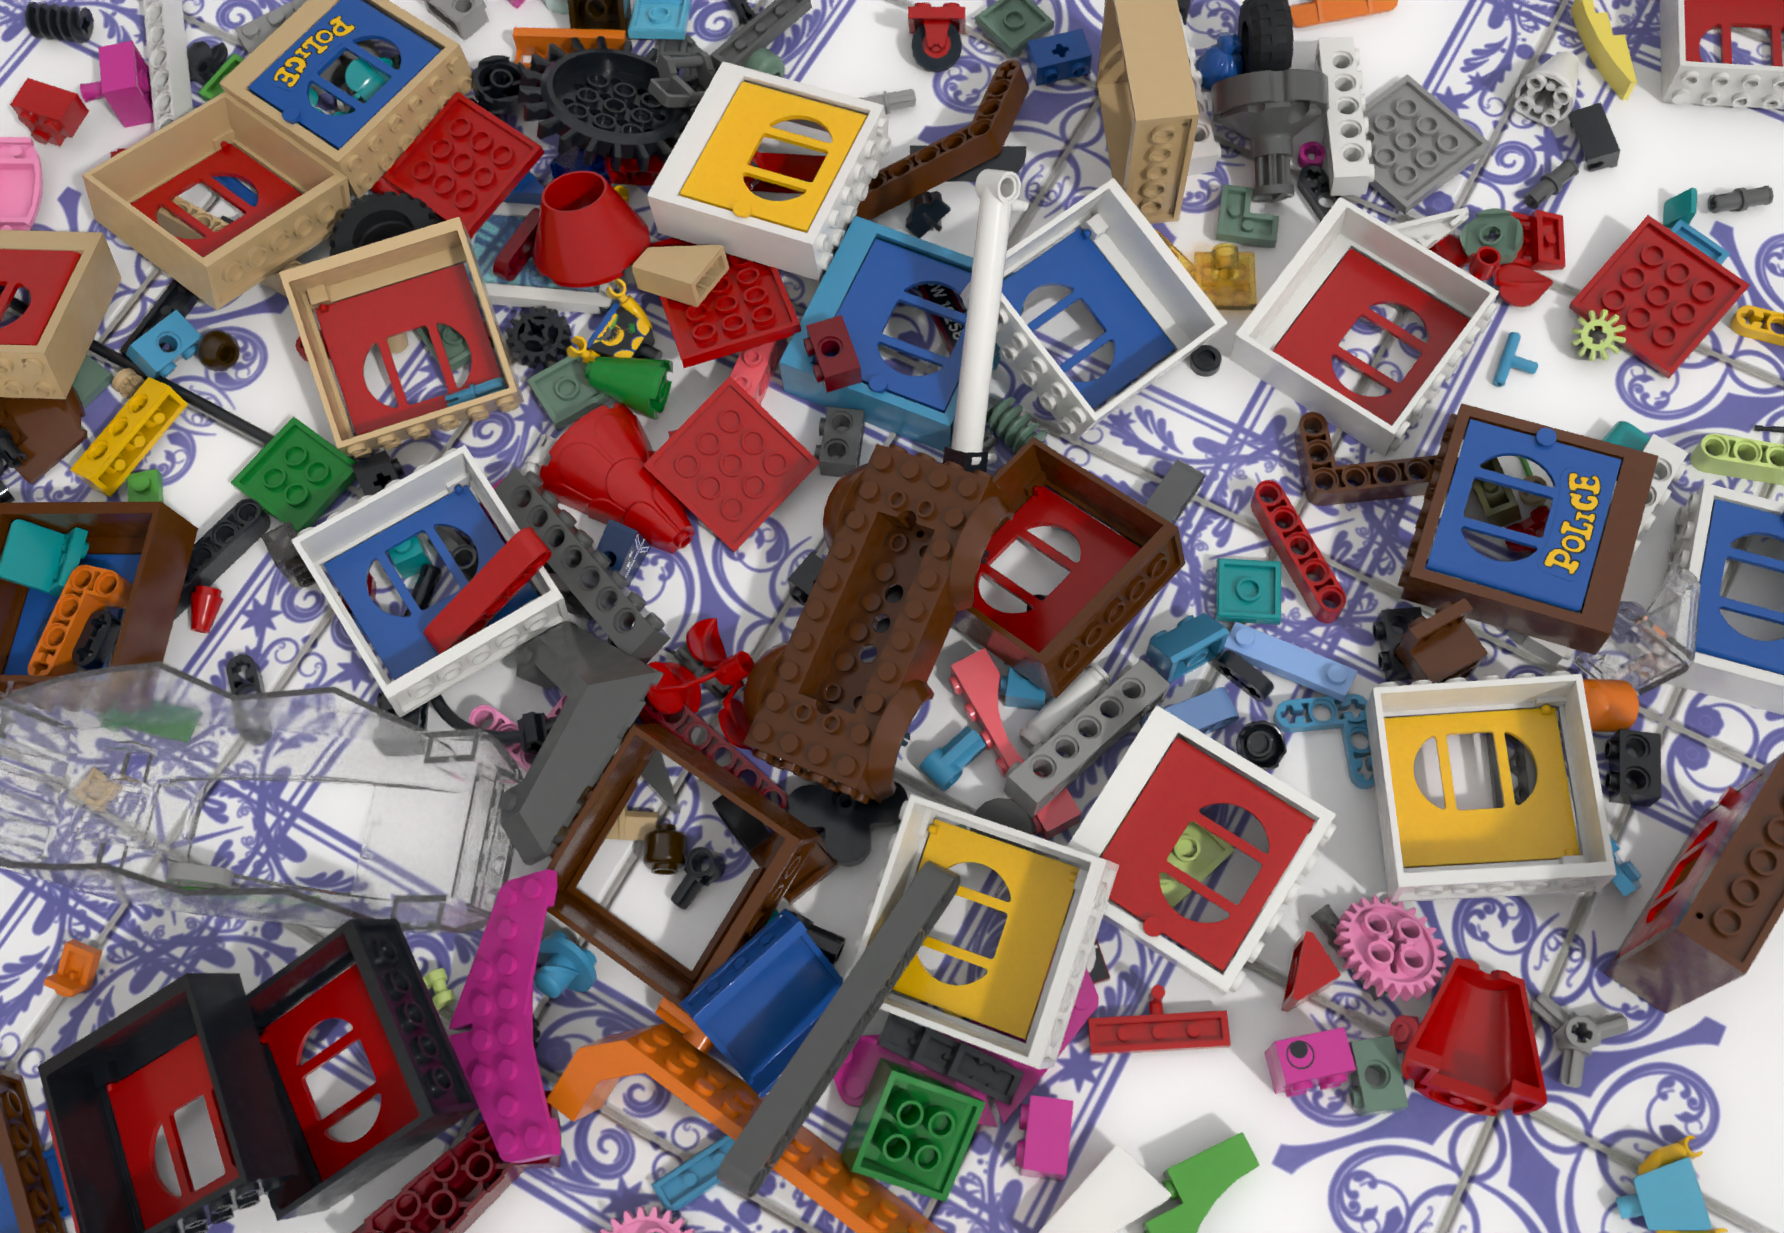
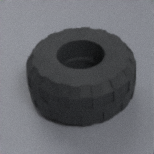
[1238,0,1294,74]

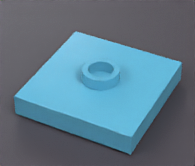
[628,0,691,40]

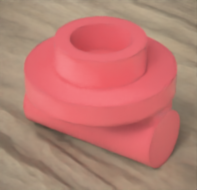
[1389,1015,1420,1052]

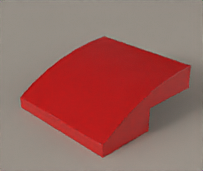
[1500,210,1566,271]

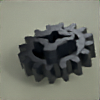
[506,306,572,369]

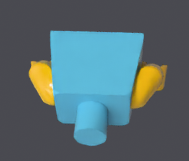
[1616,1135,1728,1233]

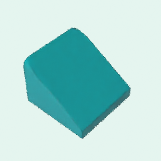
[1663,188,1697,228]

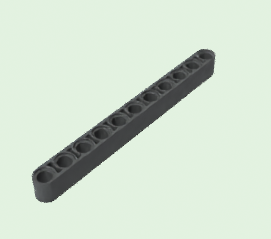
[717,861,961,1198]

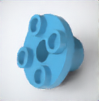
[534,930,597,998]

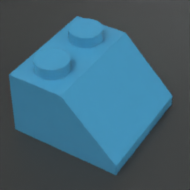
[1146,613,1229,683]

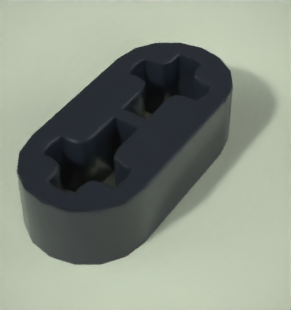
[72,610,121,671]
[1215,650,1274,702]

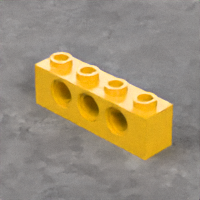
[70,377,188,497]

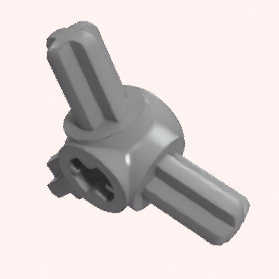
[1530,993,1629,1088]

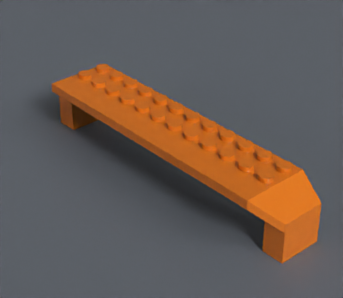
[546,1022,946,1233]

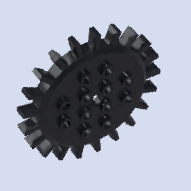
[518,36,699,172]

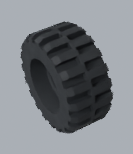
[329,192,440,256]

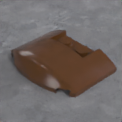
[0,385,87,485]

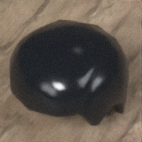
[1236,720,1287,771]

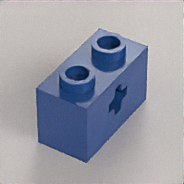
[1027,28,1092,86]

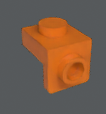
[44,939,102,997]

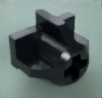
[905,191,951,239]

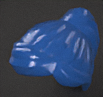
[1197,32,1244,91]

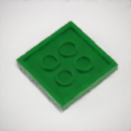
[230,417,357,535]

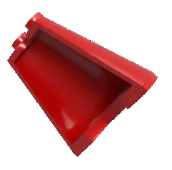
[1402,957,1547,1116]

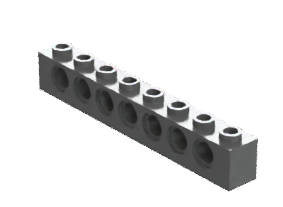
[494,467,671,664]

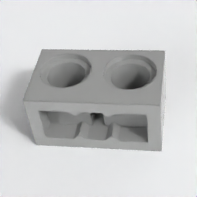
[423,0,489,41]

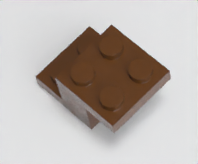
[1395,598,1488,684]

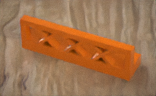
[513,27,627,70]

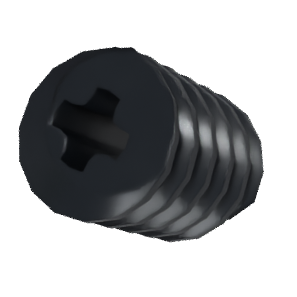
[25,1,94,43]

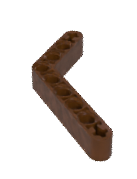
[856,60,1029,220]

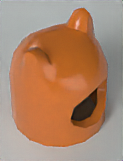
[1583,679,1639,732]

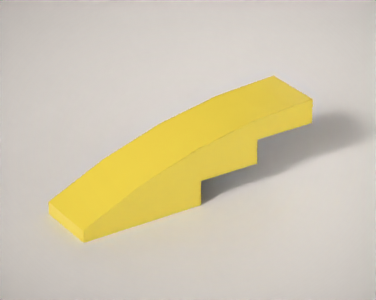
[1570,0,1637,100]

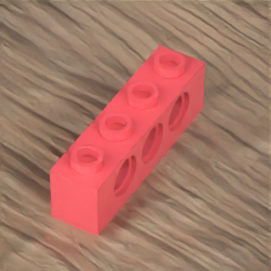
[730,338,787,405]

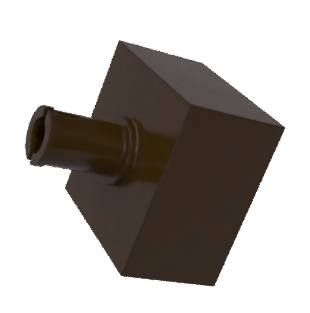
[568,0,631,36]

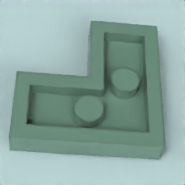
[1216,184,1279,248]

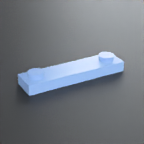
[1222,622,1358,702]

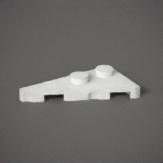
[1390,207,1469,249]

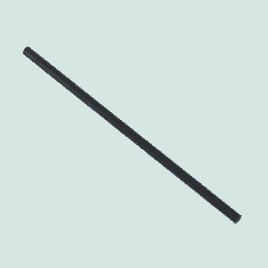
[0,290,274,445]

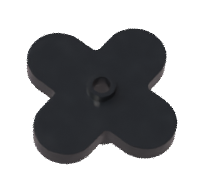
[786,781,908,867]

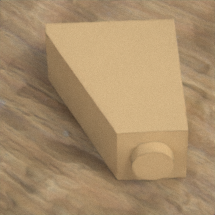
[631,245,729,307]

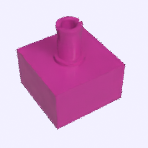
[80,41,154,128]

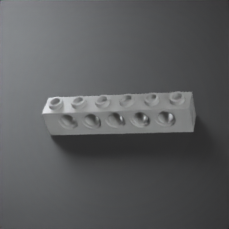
[1003,659,1171,818]

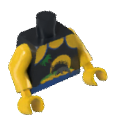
[566,279,662,365]

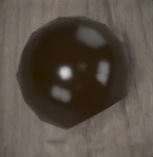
[197,330,240,371]

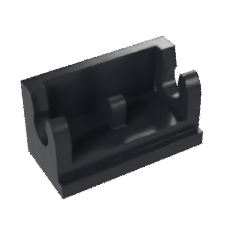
[1568,103,1620,172]

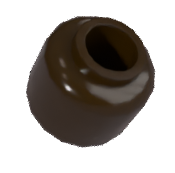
[643,824,687,875]

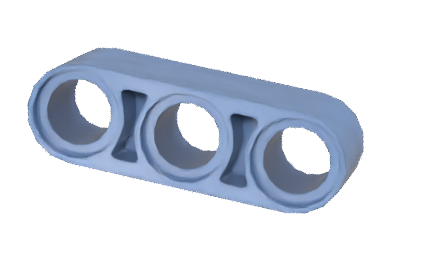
[1139,687,1239,749]

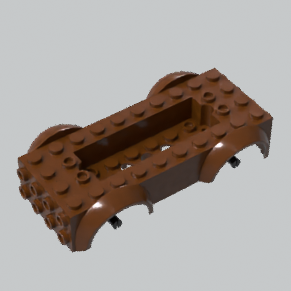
[743,444,1014,804]

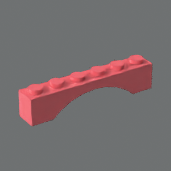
[948,648,1082,840]

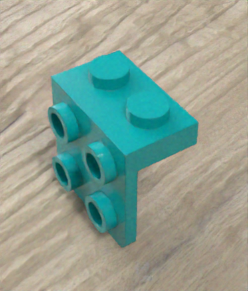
[0,519,89,597]

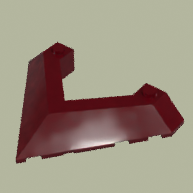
[352,1091,562,1233]

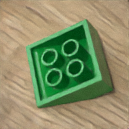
[841,1057,986,1202]

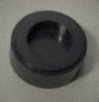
[1190,345,1222,377]

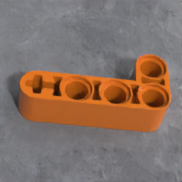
[27,565,133,676]

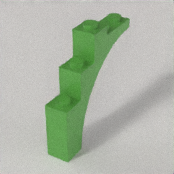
[1142,1132,1260,1233]

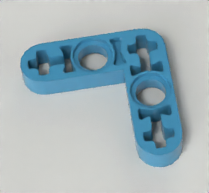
[1273,694,1375,789]

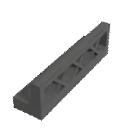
[710,0,812,72]
[1486,733,1536,808]

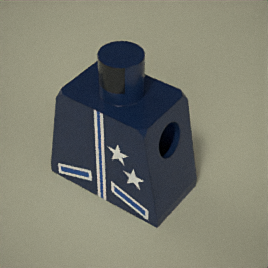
[596,519,651,588]

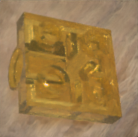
[1193,243,1257,310]

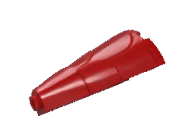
[539,403,695,554]

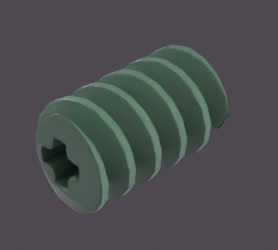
[986,396,1048,454]

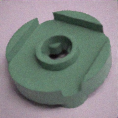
[1460,208,1524,265]

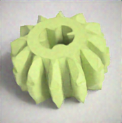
[1571,309,1626,362]

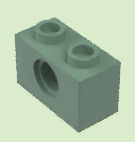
[1349,1036,1409,1117]

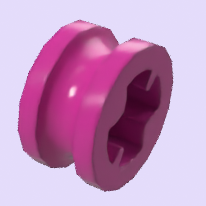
[1297,142,1326,169]

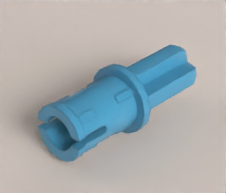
[445,377,507,407]

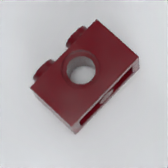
[803,315,862,393]

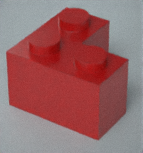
[10,78,89,147]

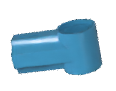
[919,726,986,791]

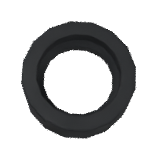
[712,795,770,852]

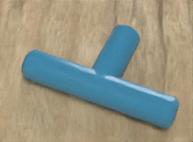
[1493,332,1538,387]

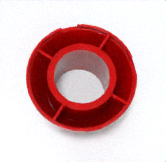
[533,171,650,288]

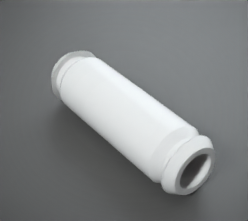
[1019,663,1110,750]

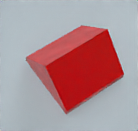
[1281,930,1341,1012]

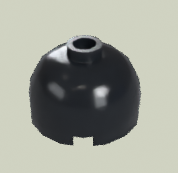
[472,55,526,115]

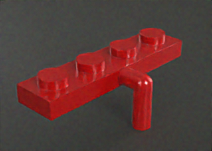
[1087,985,1231,1055]

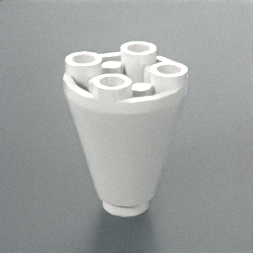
[1514,51,1579,127]

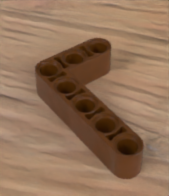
[1294,412,1458,506]

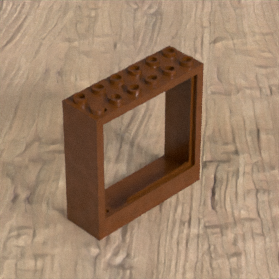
[547,724,821,1013]

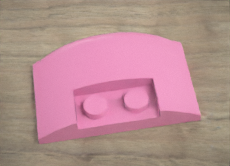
[0,137,43,231]

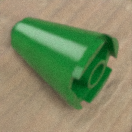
[585,356,673,420]

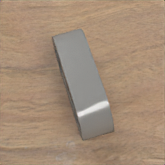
[166,862,235,890]

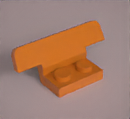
[1290,0,1398,28]

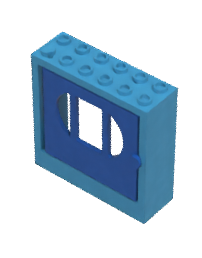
[779,216,1024,452]

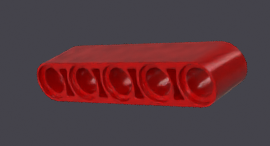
[1250,480,1347,623]
[423,527,552,654]

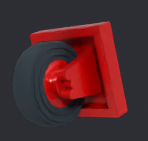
[908,2,966,73]

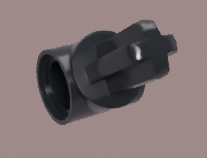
[671,847,726,910]

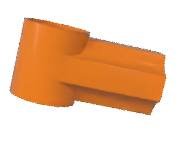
[655,997,714,1055]

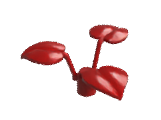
[1424,234,1553,335]
[646,618,754,750]

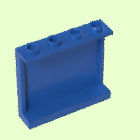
[680,908,844,1098]

